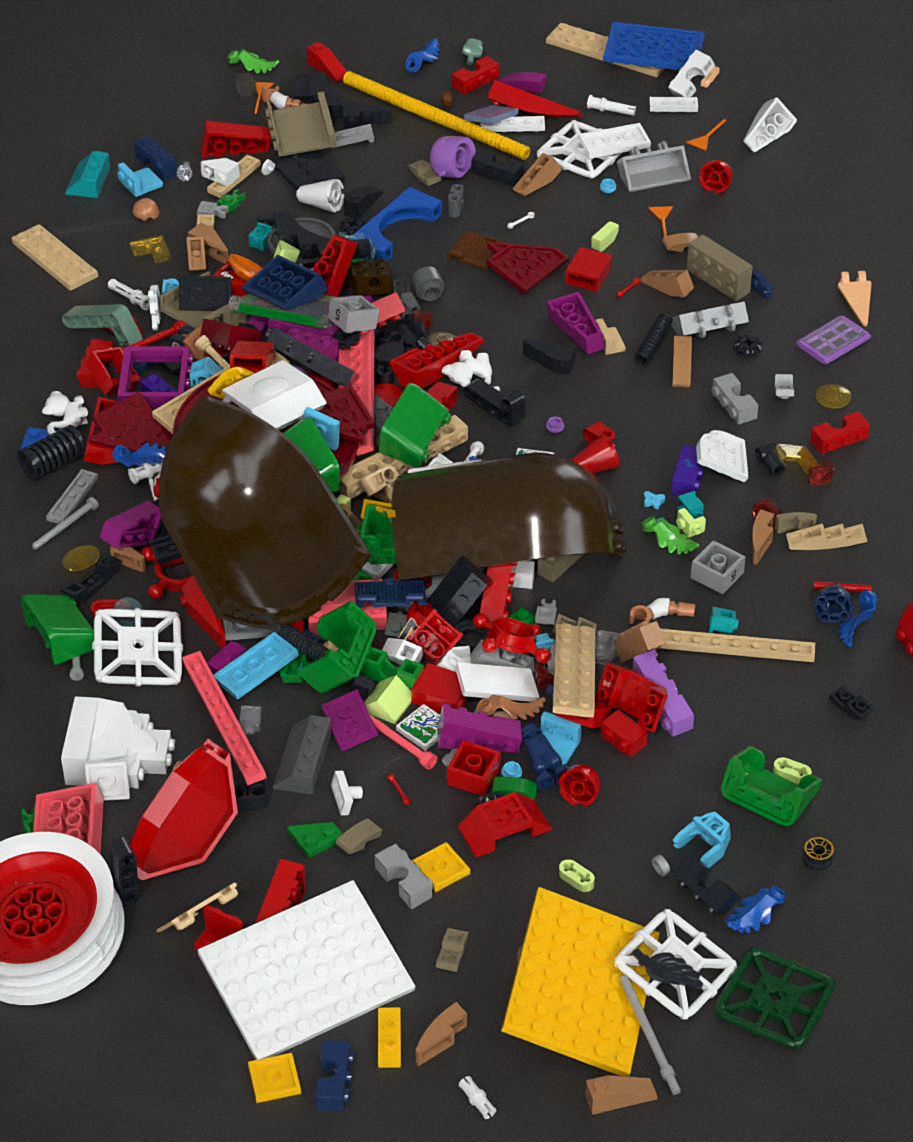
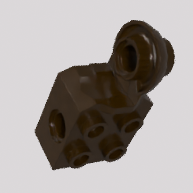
[341,259,392,296]

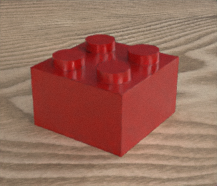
[447,740,501,796]

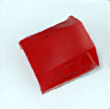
[406,609,464,665]

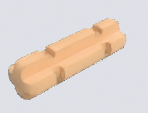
[700,66,719,88]

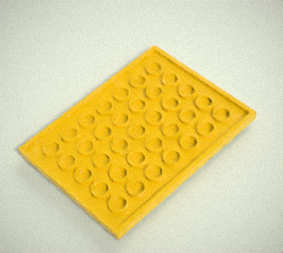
[501,887,659,1077]

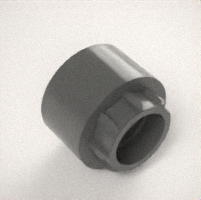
[411,266,444,301]

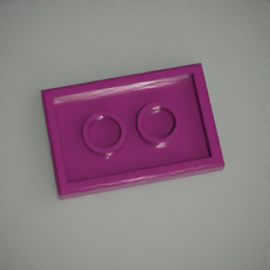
[321,689,378,752]

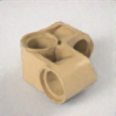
[360,466,399,502]

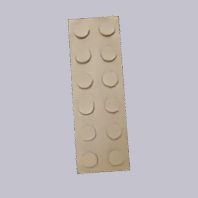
[12,224,98,291]

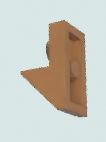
[186,236,206,272]

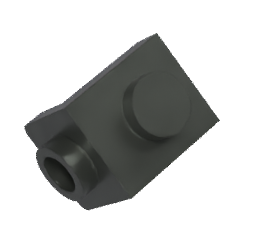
[385,611,407,639]

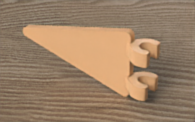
[838,271,871,327]

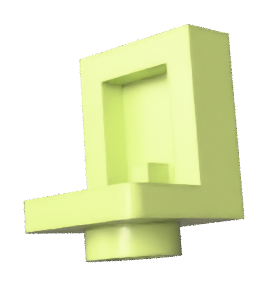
[676,508,706,538]

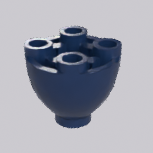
[814,584,853,623]

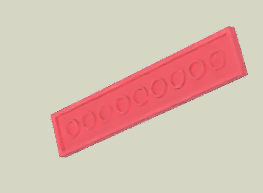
[338,329,374,456]

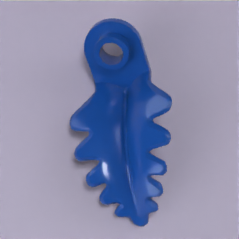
[405,38,440,73]
[112,443,166,467]
[838,590,877,648]
[725,885,786,933]

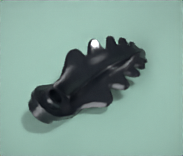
[395,314,431,350]

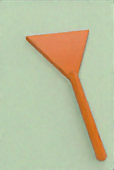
[251,82,275,114]
[686,119,726,151]
[648,206,673,237]

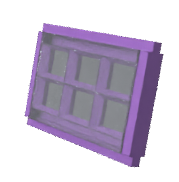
[796,315,871,365]

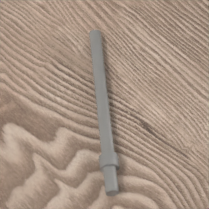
[619,975,681,1095]

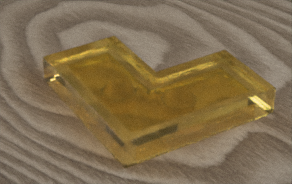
[130,235,171,263]
[775,443,824,475]

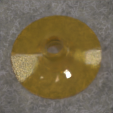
[815,383,851,409]
[62,545,100,571]

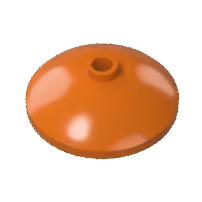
[228,254,263,283]

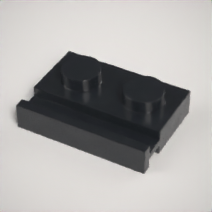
[149,535,182,565]

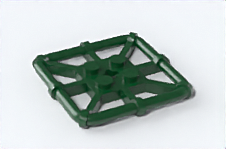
[714,946,835,1050]

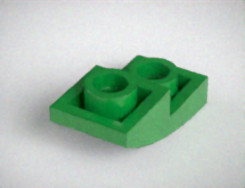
[491,777,537,799]

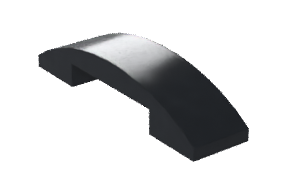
[60,554,122,599]

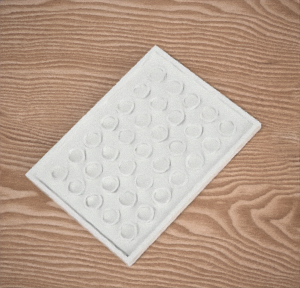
[198,880,416,1060]

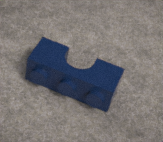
[134,136,177,180]
[315,1040,354,1112]

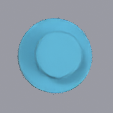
[600,178,616,193]
[502,761,522,778]

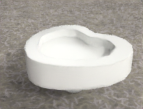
[261,159,275,175]

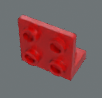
[194,905,243,951]

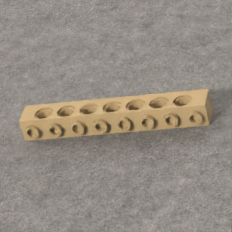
[339,415,468,499]

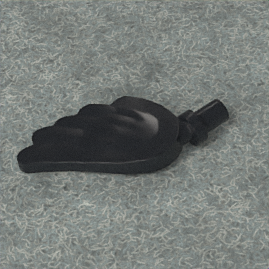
[632,948,703,990]

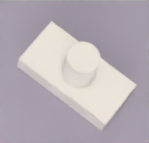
[331,771,363,815]

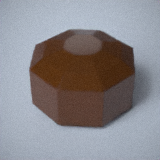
[441,91,452,107]

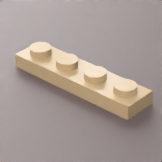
[207,155,261,198]

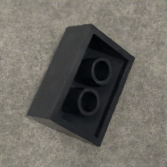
[427,555,493,627]

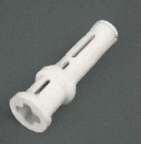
[587,95,636,116]
[108,279,150,310]
[128,461,163,484]

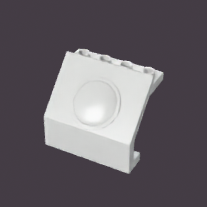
[222,360,326,431]

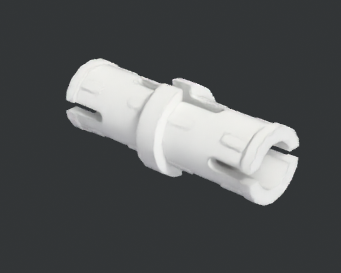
[459,1076,496,1119]

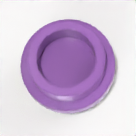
[546,417,564,433]

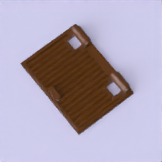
[446,231,509,274]

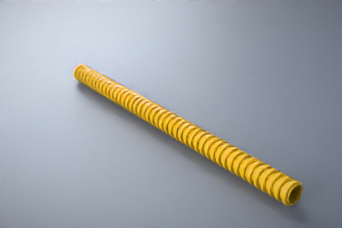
[343,71,530,160]

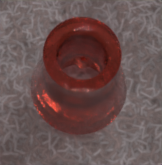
[534,663,554,690]

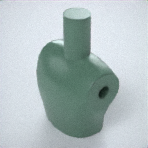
[462,38,483,65]

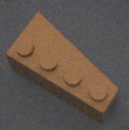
[613,620,666,663]

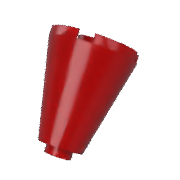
[571,434,620,474]

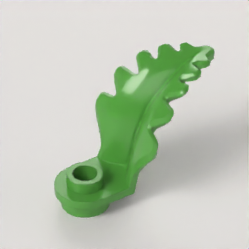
[227,48,279,74]
[641,516,699,555]

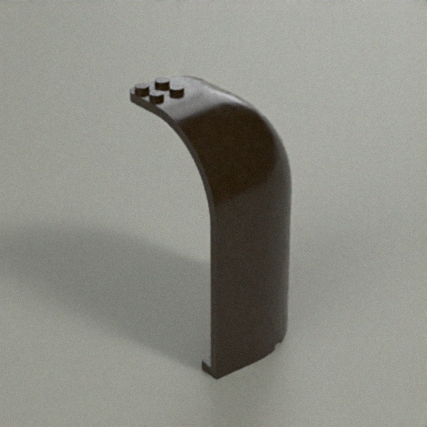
[159,396,372,628]
[392,452,627,581]

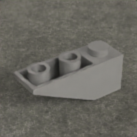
[470,639,535,674]

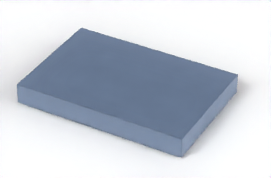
[464,105,518,124]

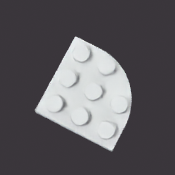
[696,430,749,482]

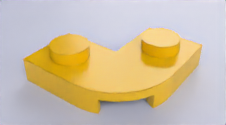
[208,367,255,399]

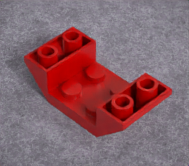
[595,663,668,732]
[458,792,552,858]

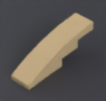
[786,524,868,550]

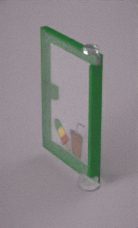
[228,294,338,328]

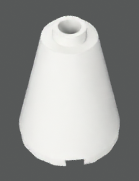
[296,179,344,213]

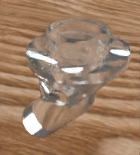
[177,161,193,181]

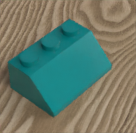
[65,151,110,198]

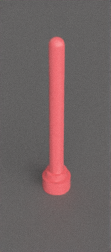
[369,714,438,770]

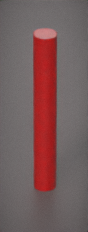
[813,581,872,592]

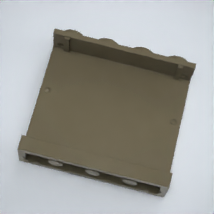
[265,91,336,157]
[160,271,253,329]

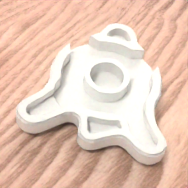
[148,285,161,331]

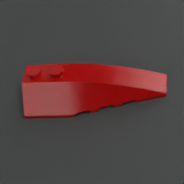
[487,80,583,118]
[389,332,485,389]

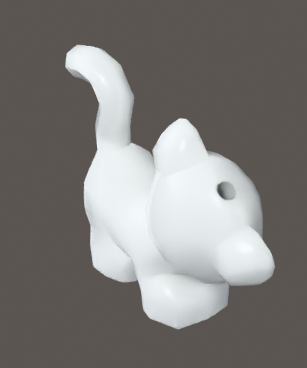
[442,350,500,391]
[42,391,88,435]

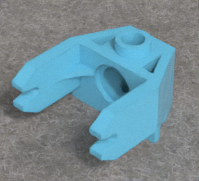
[190,357,223,389]
[673,811,731,868]

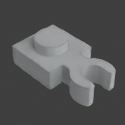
[197,201,228,218]
[535,599,557,625]

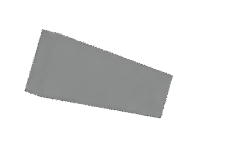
[46,469,98,524]

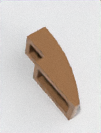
[672,336,692,387]
[751,509,774,565]
[416,1002,467,1066]

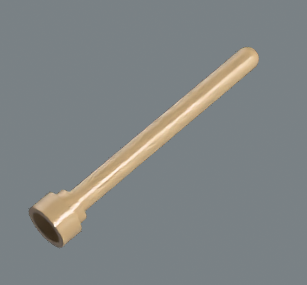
[195,335,229,369]

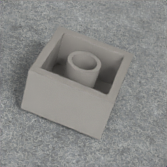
[328,295,379,333]
[691,540,745,594]

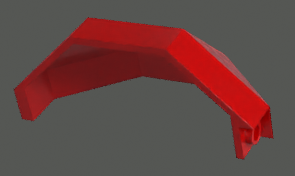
[130,739,238,880]

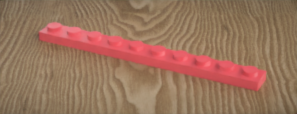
[182,651,267,786]

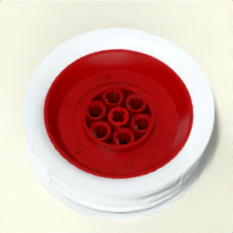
[0,832,125,1005]

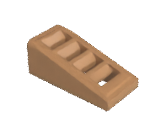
[110,545,146,573]

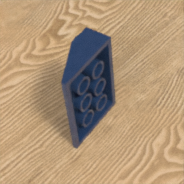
[241,255,328,310]

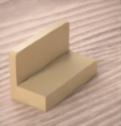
[596,318,626,355]

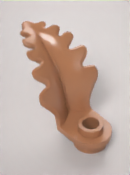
[477,694,546,720]

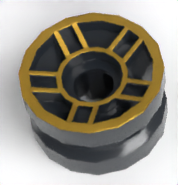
[803,837,834,871]

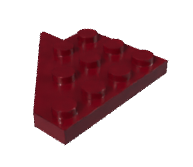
[486,242,569,294]
[294,385,375,444]
[89,391,172,452]

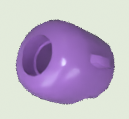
[430,136,476,178]

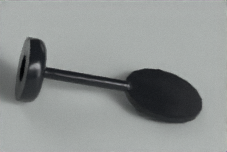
[336,342,405,363]

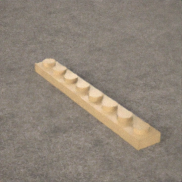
[659,629,815,662]

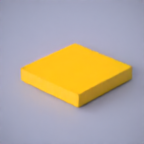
[411,842,470,892]
[248,1053,301,1103]

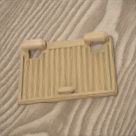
[157,883,238,933]

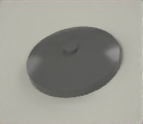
[268,218,335,264]

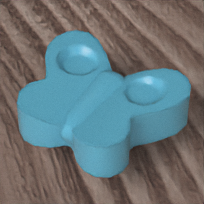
[644,491,665,509]

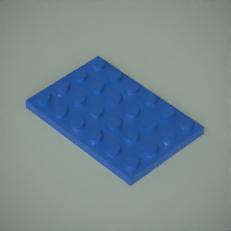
[603,22,705,70]

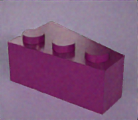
[284,328,339,362]
[100,501,162,548]

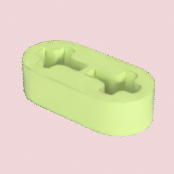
[773,757,812,784]
[559,860,595,892]

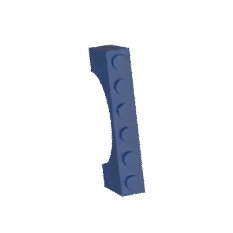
[350,187,442,261]

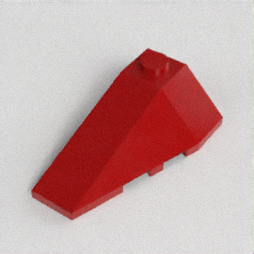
[179,576,226,649]

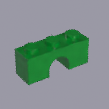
[361,647,423,691]

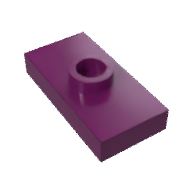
[207,641,247,673]

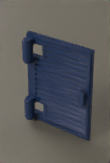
[354,578,427,607]

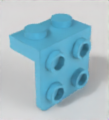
[117,162,163,197]
[541,711,582,764]

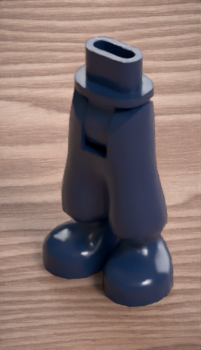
[521,723,570,790]

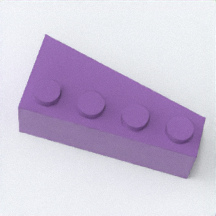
[633,649,694,737]

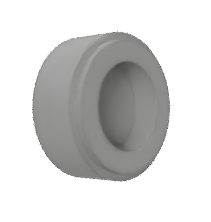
[652,855,671,877]

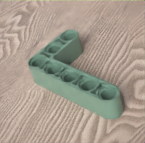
[62,304,143,349]

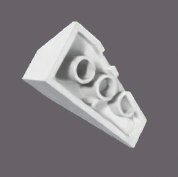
[743,97,797,152]

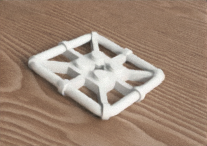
[537,120,623,179]
[92,608,183,687]
[614,909,737,1019]

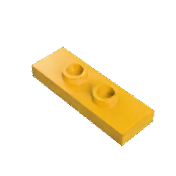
[378,1007,401,1068]

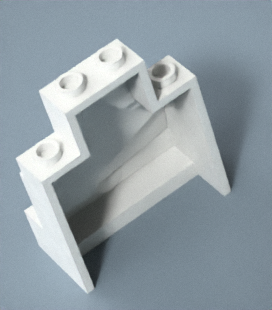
[61,697,175,789]

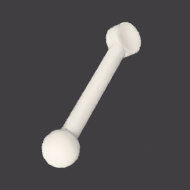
[507,212,535,229]

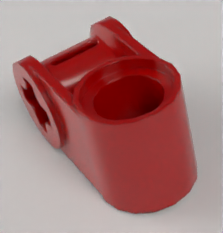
[582,421,615,448]

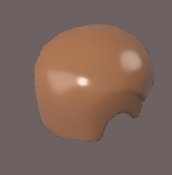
[133,198,160,221]

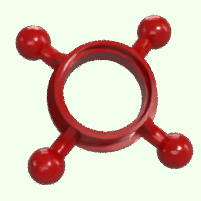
[141,546,193,599]
[473,613,551,664]

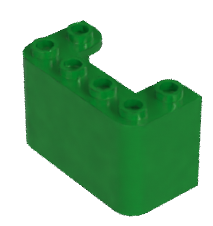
[360,505,397,564]
[297,600,376,694]

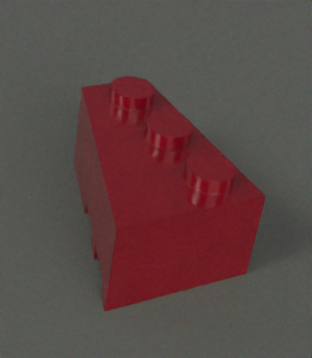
[200,318,261,350]

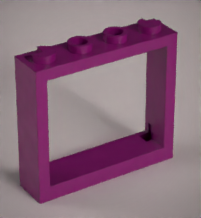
[118,346,193,409]

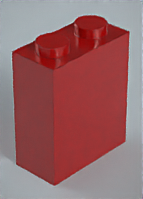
[565,247,612,292]
[230,341,274,373]
[411,663,470,713]

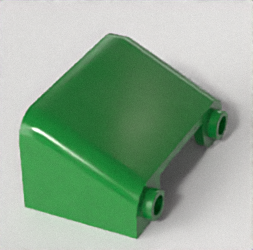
[379,382,452,468]
[283,417,340,493]
[20,594,94,665]
[721,746,823,826]

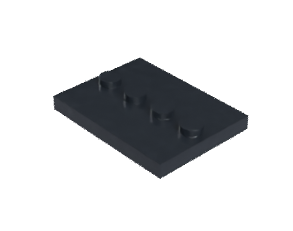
[270,150,345,191]

